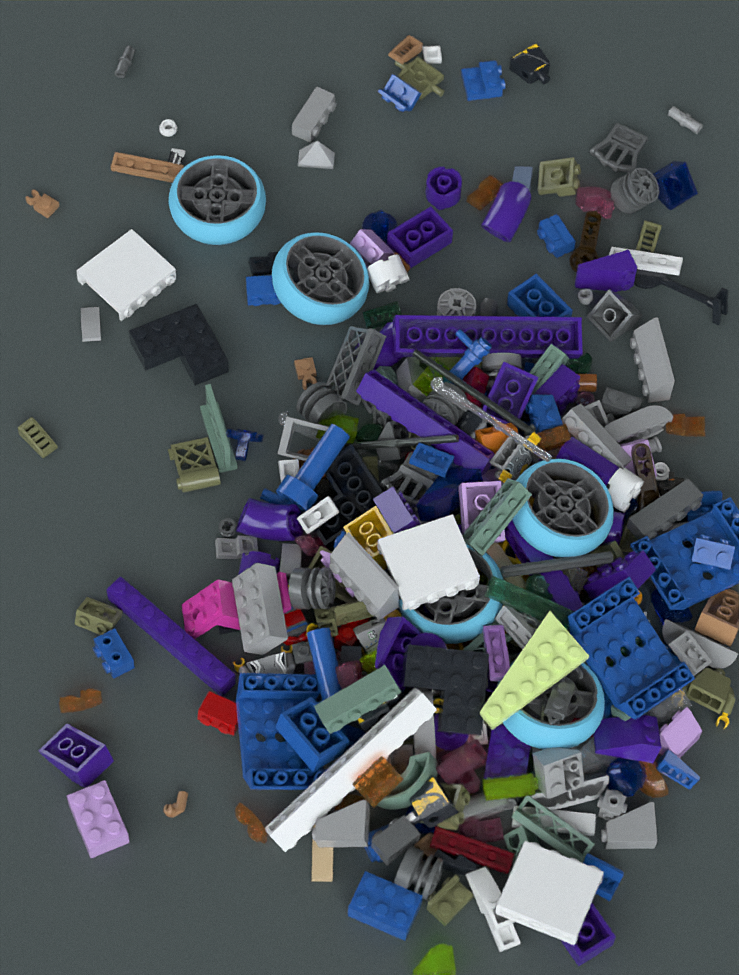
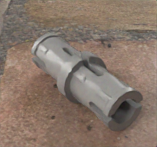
[668,106,703,134]

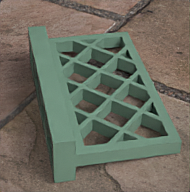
[200,384,237,473]

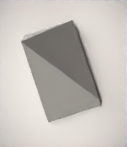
[298,141,335,169]

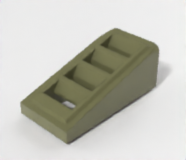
[636,221,662,253]
[18,417,58,459]

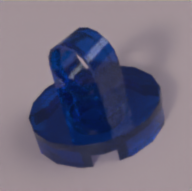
[362,210,398,244]
[226,428,264,461]
[606,757,646,797]

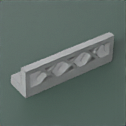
[495,599,541,649]

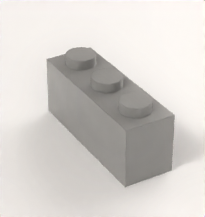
[292,87,337,143]

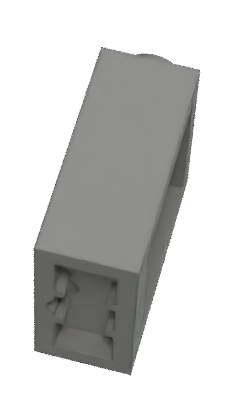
[278,417,329,461]

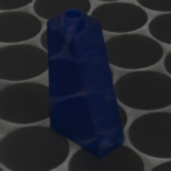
[416,467,483,522]

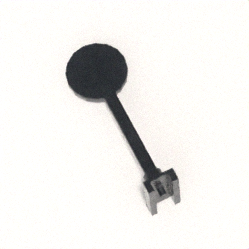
[634,269,729,325]

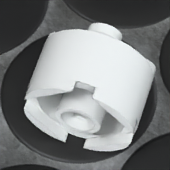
[367,255,410,293]
[607,466,644,513]

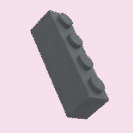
[627,478,703,540]

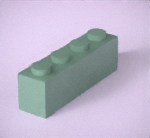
[314,665,401,734]

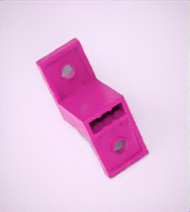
[182,572,291,639]

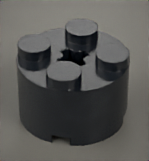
[455,407,493,440]

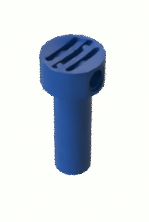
[276,424,350,512]
[307,627,344,704]

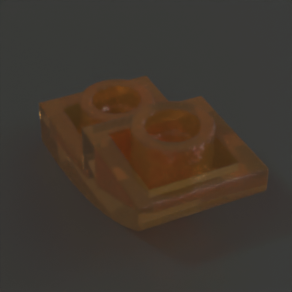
[467,175,503,211]
[666,414,705,437]
[59,689,102,713]
[235,802,267,844]

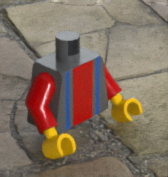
[279,585,318,646]

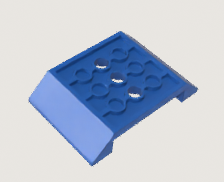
[630,497,739,610]
[568,577,695,720]
[236,673,327,790]

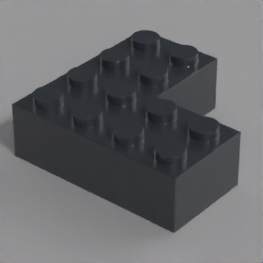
[129,303,229,386]
[315,444,385,552]
[401,644,489,736]

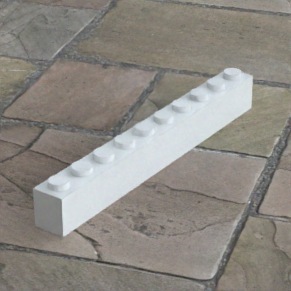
[264,687,437,852]

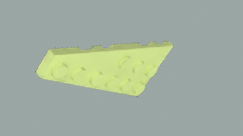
[480,611,589,729]

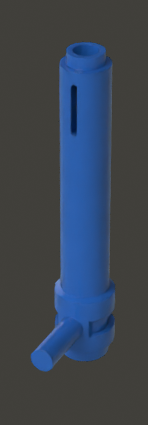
[422,329,492,402]

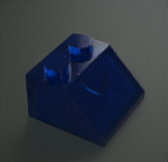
[653,161,698,210]

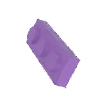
[482,625,510,681]

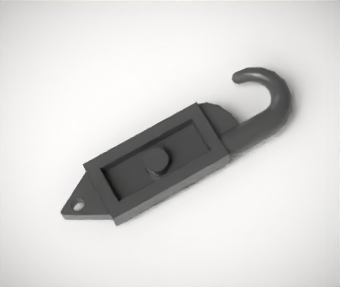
[544,667,583,725]

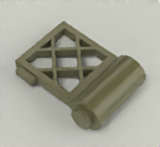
[168,437,221,493]

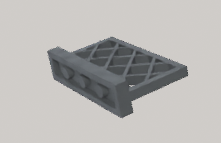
[326,326,386,406]

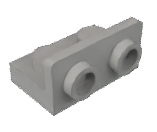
[669,630,712,676]

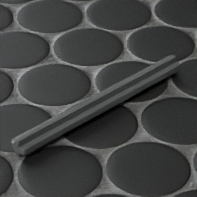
[500,552,613,578]

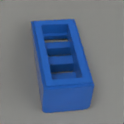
[655,749,700,789]

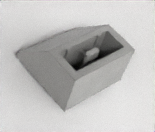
[533,747,584,799]

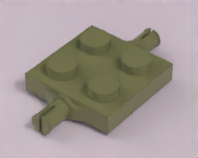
[395,57,445,100]

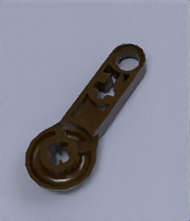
[569,211,601,273]
[631,443,662,513]

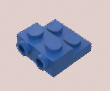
[461,61,505,101]

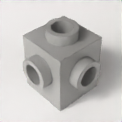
[597,790,628,821]

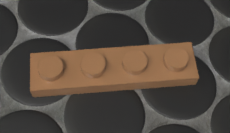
[111,152,184,183]

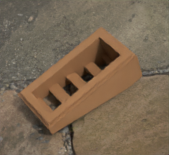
[388,35,423,64]

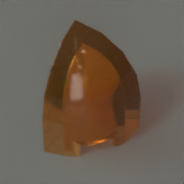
[632,763,669,798]

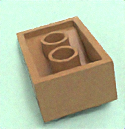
[695,588,739,647]

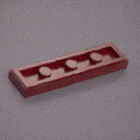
[429,826,515,874]

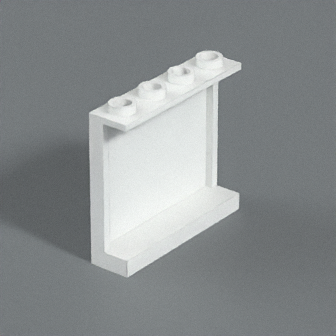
[76,229,176,321]
[377,514,480,610]
[496,841,604,945]

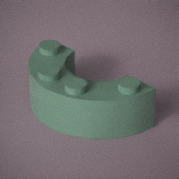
[358,752,438,810]

